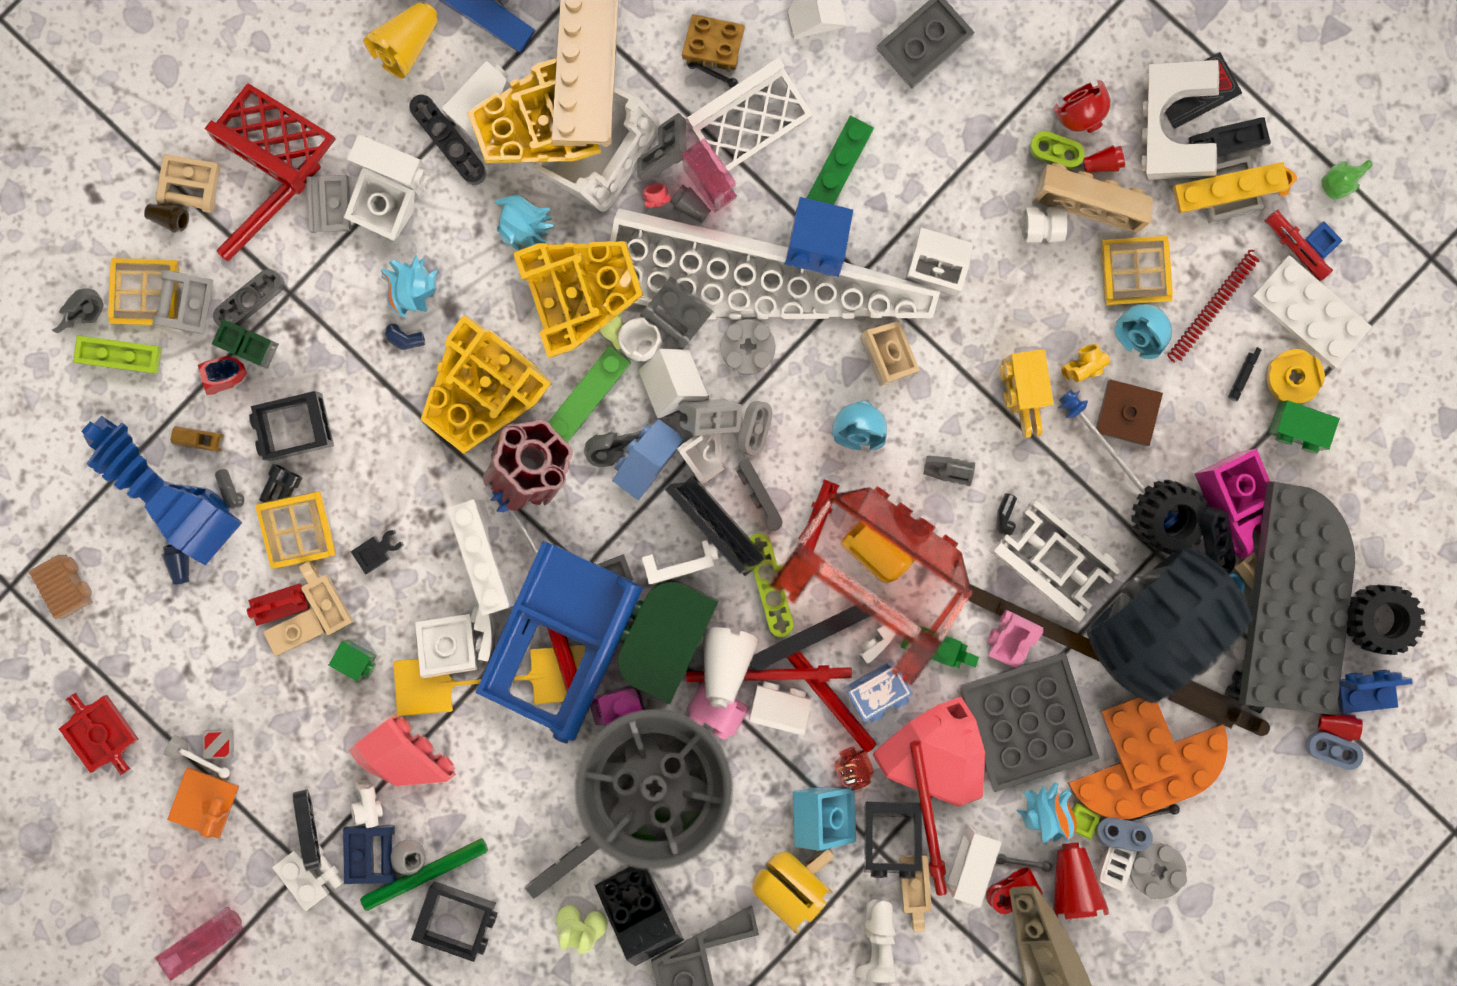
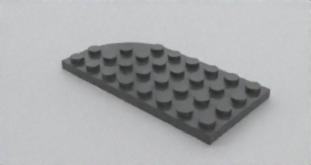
[1239,481,1355,715]

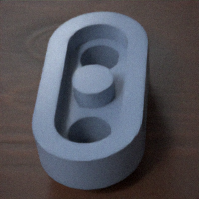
[1306,731,1363,770]
[1095,818,1153,852]

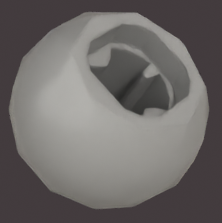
[390,839,426,875]

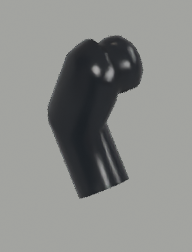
[996,493,1017,536]

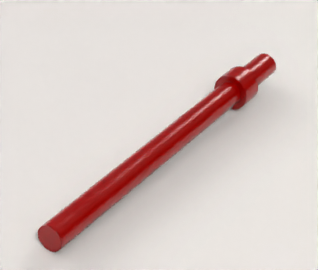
[686,665,852,682]
[910,741,947,896]

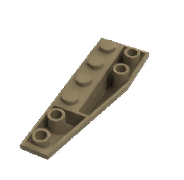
[1009,886,1092,986]

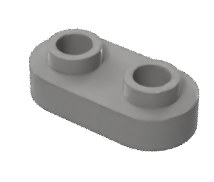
[738,401,773,456]

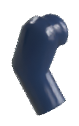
[385,324,426,350]

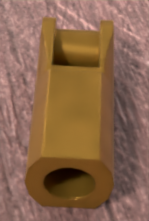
[170,426,224,452]

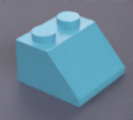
[793,786,856,851]

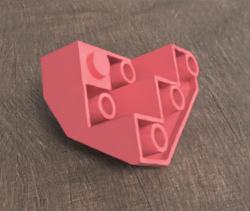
[872,697,985,807]
[348,714,456,786]

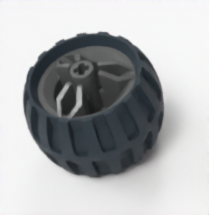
[1087,546,1253,704]

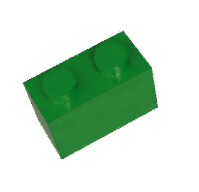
[1268,400,1340,454]

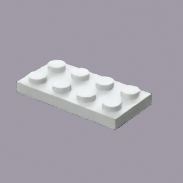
[1250,255,1372,369]

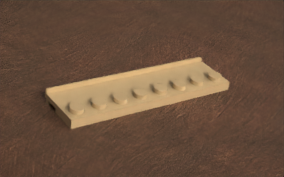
[552,0,619,147]

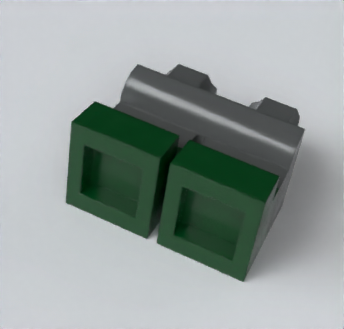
[211,319,279,369]

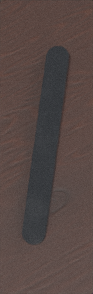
[750,597,881,670]

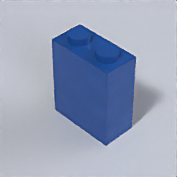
[785,197,854,277]

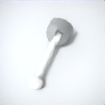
[163,735,230,779]

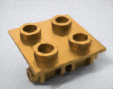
[682,14,745,72]

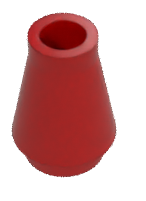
[1083,145,1125,173]
[1318,714,1363,742]

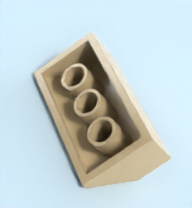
[1033,163,1153,234]

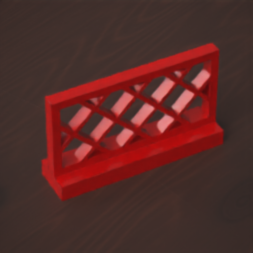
[204,83,336,194]

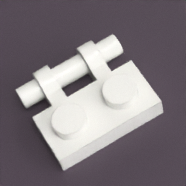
[272,845,343,912]

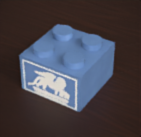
[844,661,913,723]

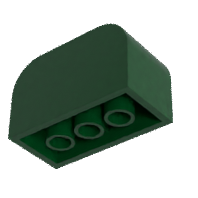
[618,581,719,704]

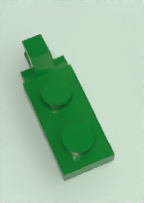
[900,622,979,668]

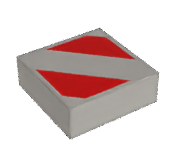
[203,729,234,759]

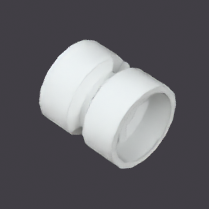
[1022,206,1067,243]

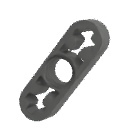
[213,269,284,326]

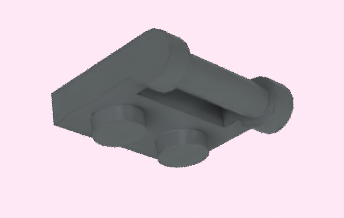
[640,277,713,350]

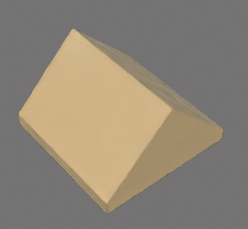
[860,321,920,387]

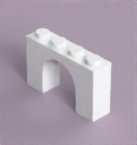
[1142,60,1219,180]
[447,499,517,616]

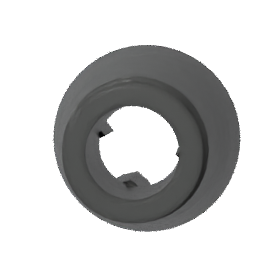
[670,185,711,223]

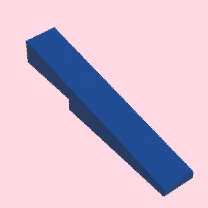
[438,0,535,54]

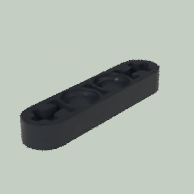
[409,94,487,185]

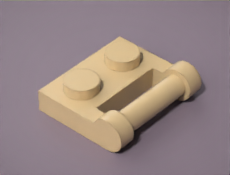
[156,154,221,213]

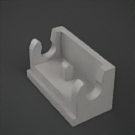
[679,399,742,436]

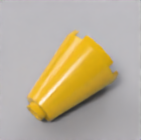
[363,2,438,79]

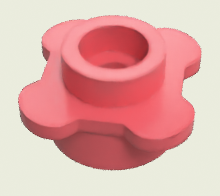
[642,183,671,208]

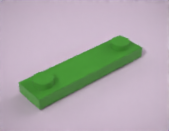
[548,346,631,443]

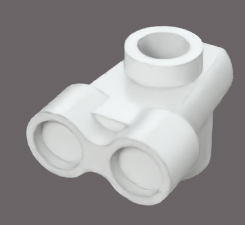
[350,780,383,828]

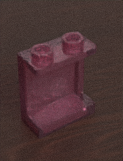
[681,139,737,213]

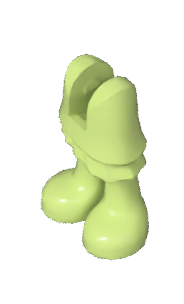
[556,905,608,954]

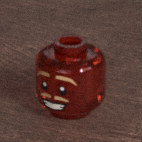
[834,747,875,790]

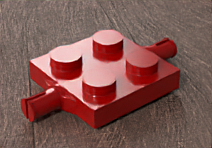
[58,693,139,776]

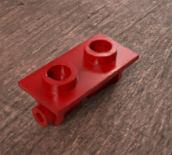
[247,583,309,626]

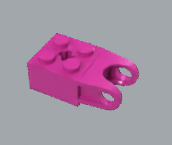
[1194,449,1270,558]

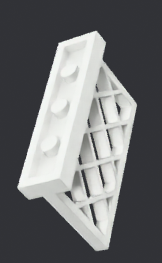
[686,57,813,176]

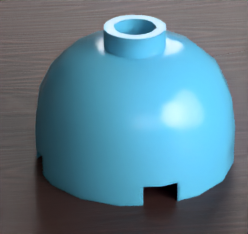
[1114,304,1172,359]
[831,401,887,451]

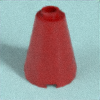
[1053,842,1109,919]

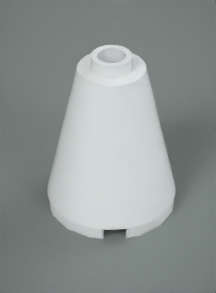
[703,627,758,708]

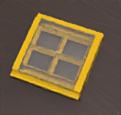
[1101,236,1173,306]
[108,258,180,325]
[255,491,336,569]

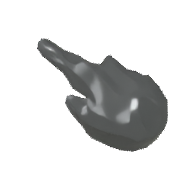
[52,288,104,333]
[584,431,641,467]

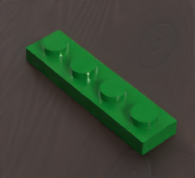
[807,115,874,205]

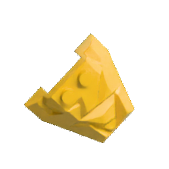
[467,58,601,163]
[513,241,644,358]
[421,315,552,454]

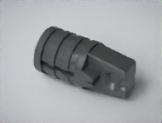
[923,456,975,487]

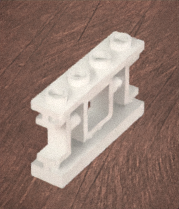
[990,500,1121,623]

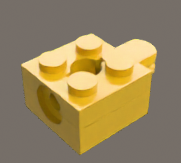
[999,349,1054,438]

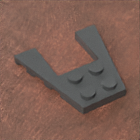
[651,906,759,986]

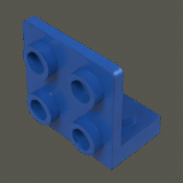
[1338,670,1413,714]

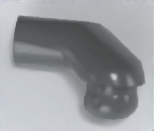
[215,469,245,509]

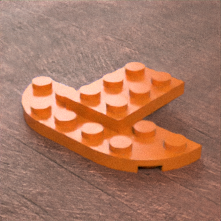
[1067,697,1228,819]

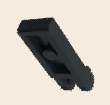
[1188,117,1271,157]

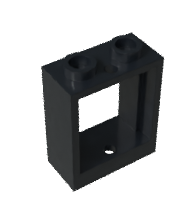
[249,391,334,461]
[864,802,922,879]
[411,881,498,962]

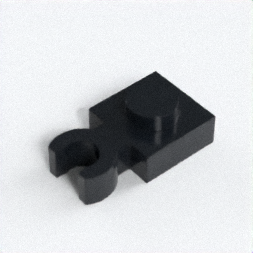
[350,530,404,575]

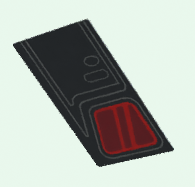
[1165,52,1242,129]

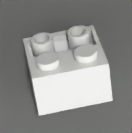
[905,228,973,296]

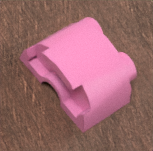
[987,610,1043,668]
[687,682,750,740]

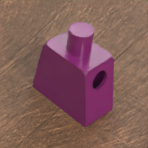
[590,685,645,726]

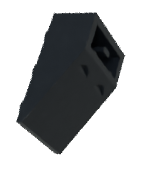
[595,866,684,966]

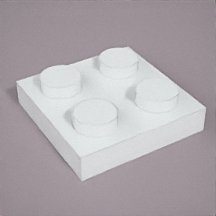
[415,614,478,678]

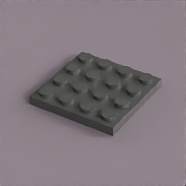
[959,652,1100,792]

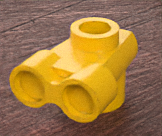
[1061,344,1110,383]

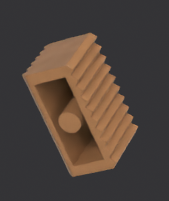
[29,555,93,619]

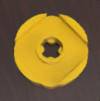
[1266,349,1325,404]

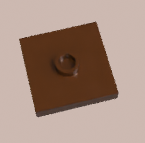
[1096,379,1163,446]

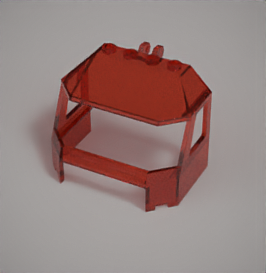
[769,486,972,686]

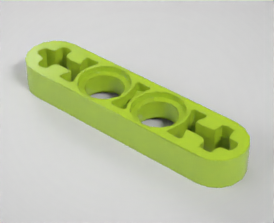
[750,533,794,637]

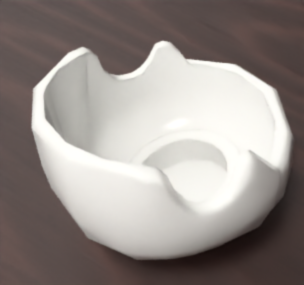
[617,318,662,362]

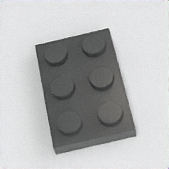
[876,0,975,89]

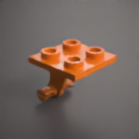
[167,767,239,839]

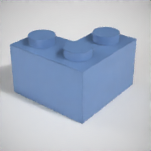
[612,419,685,501]

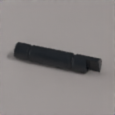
[1228,347,1262,402]

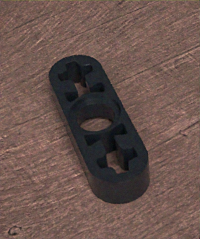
[1200,506,1236,574]
[293,789,321,872]

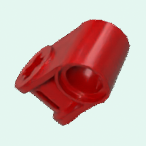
[986,867,1043,914]

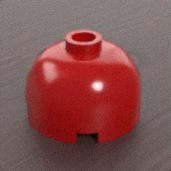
[1053,80,1111,133]

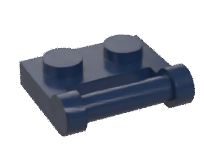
[343,825,395,884]

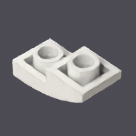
[471,606,495,662]
[859,612,903,664]

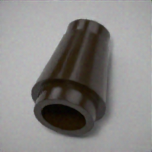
[144,203,189,232]

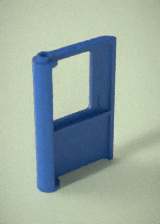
[475,541,643,743]

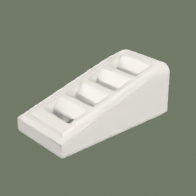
[1095,829,1141,891]

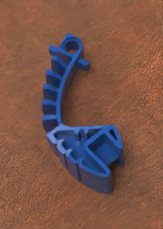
[81,415,242,565]

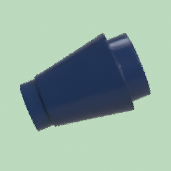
[161,544,189,585]

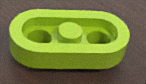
[1029,131,1085,170]

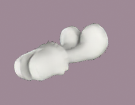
[856,899,896,983]

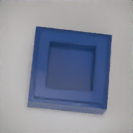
[1304,221,1343,259]

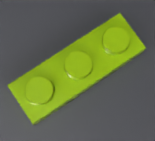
[73,335,162,374]

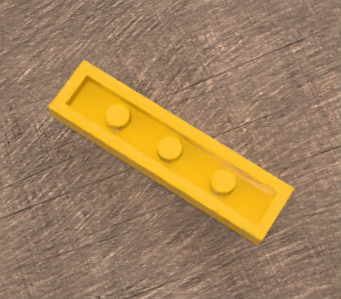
[1172,162,1290,214]

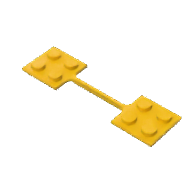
[393,645,586,716]

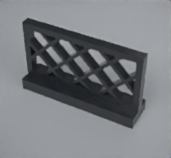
[665,476,767,576]

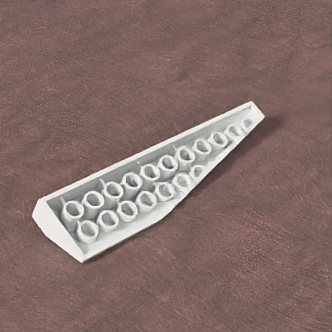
[610,208,940,320]

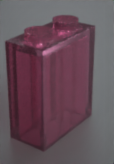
[155,906,244,981]

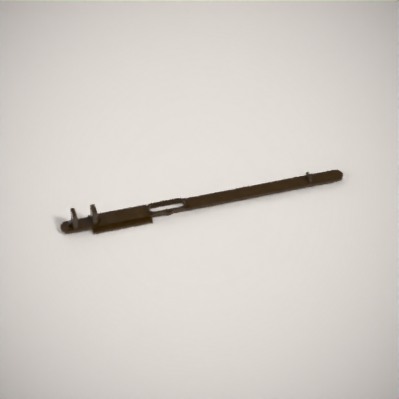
[960,584,1270,736]

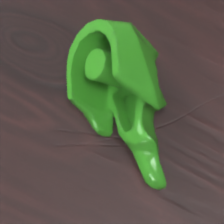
[1321,160,1373,200]

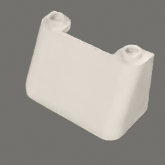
[533,86,660,212]

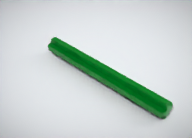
[360,838,488,911]

